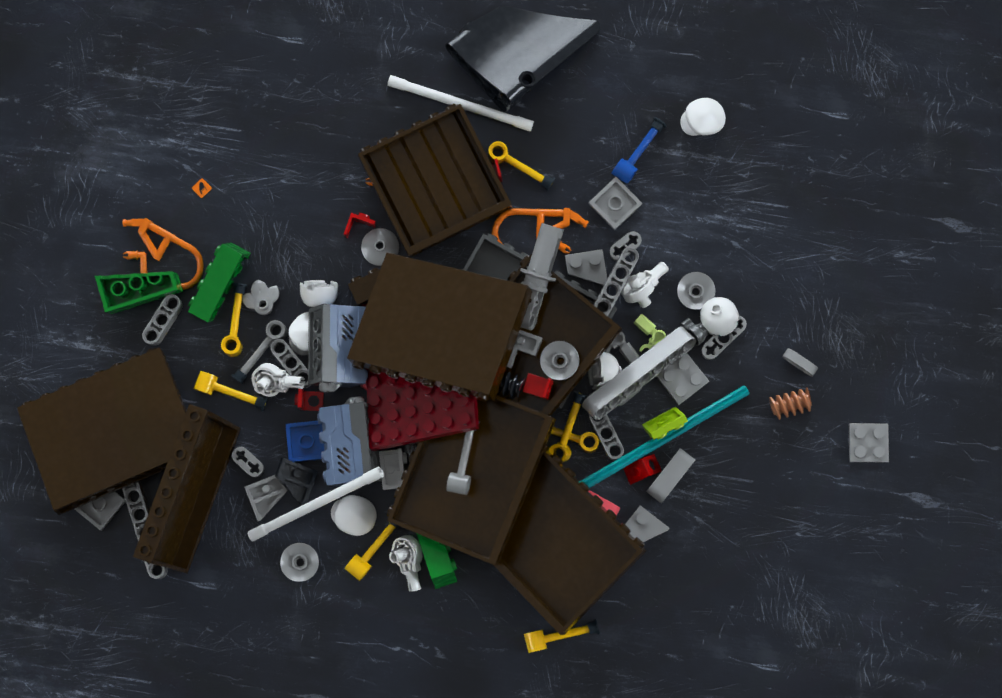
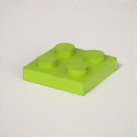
[642,406,688,439]

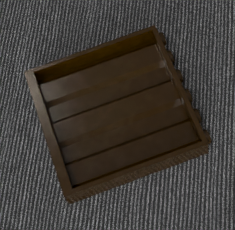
[358,104,512,258]

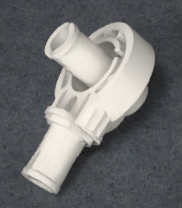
[621,262,669,308]
[252,363,305,397]
[389,535,423,591]

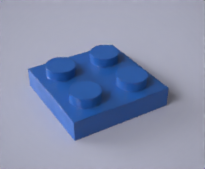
[285,421,325,462]

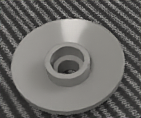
[361,228,399,266]
[677,272,715,310]
[540,341,579,380]
[280,543,319,582]

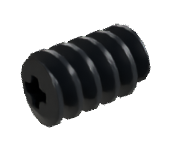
[497,372,525,399]

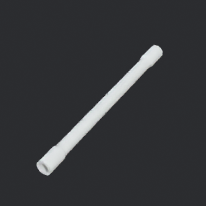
[387,75,534,132]
[248,467,384,541]

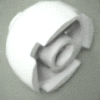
[300,280,338,307]
[700,297,739,336]
[588,352,622,390]

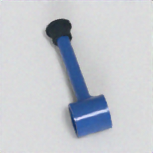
[611,117,667,184]

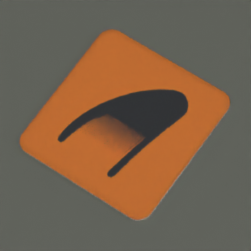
[192,178,212,198]

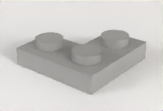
[507,330,543,369]

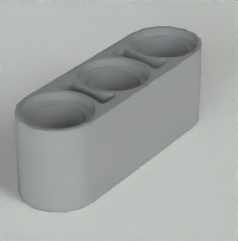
[142,294,183,346]
[271,339,311,388]
[589,414,624,461]
[646,448,695,504]

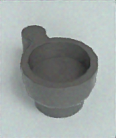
[680,318,709,346]

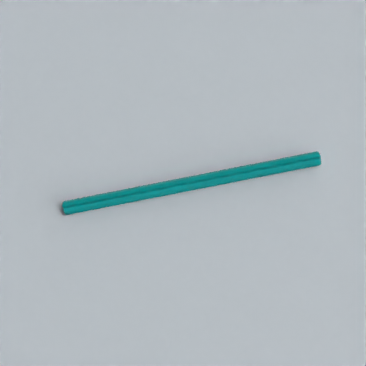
[579,386,749,488]

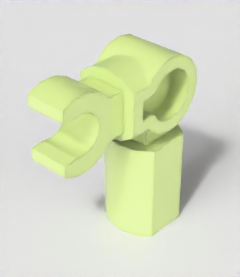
[634,314,666,352]

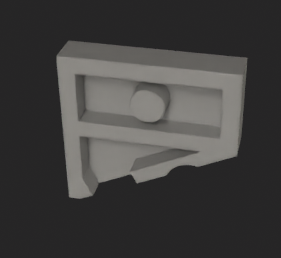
[565,249,607,286]
[244,475,287,521]
[625,505,669,542]

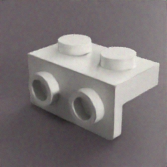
[379,448,407,490]

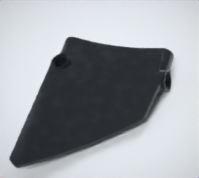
[445,6,600,113]

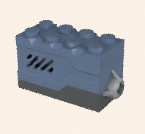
[308,304,368,392]
[317,396,382,487]

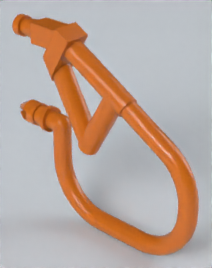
[492,208,589,254]
[122,218,204,290]

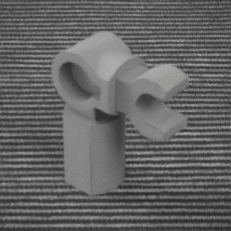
[606,332,640,365]

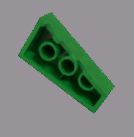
[188,243,251,322]
[95,271,183,314]
[416,533,458,589]

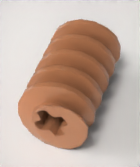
[769,387,812,420]

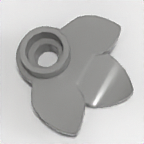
[242,280,279,315]

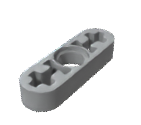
[701,316,747,360]

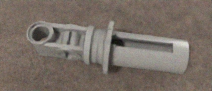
[520,223,564,330]

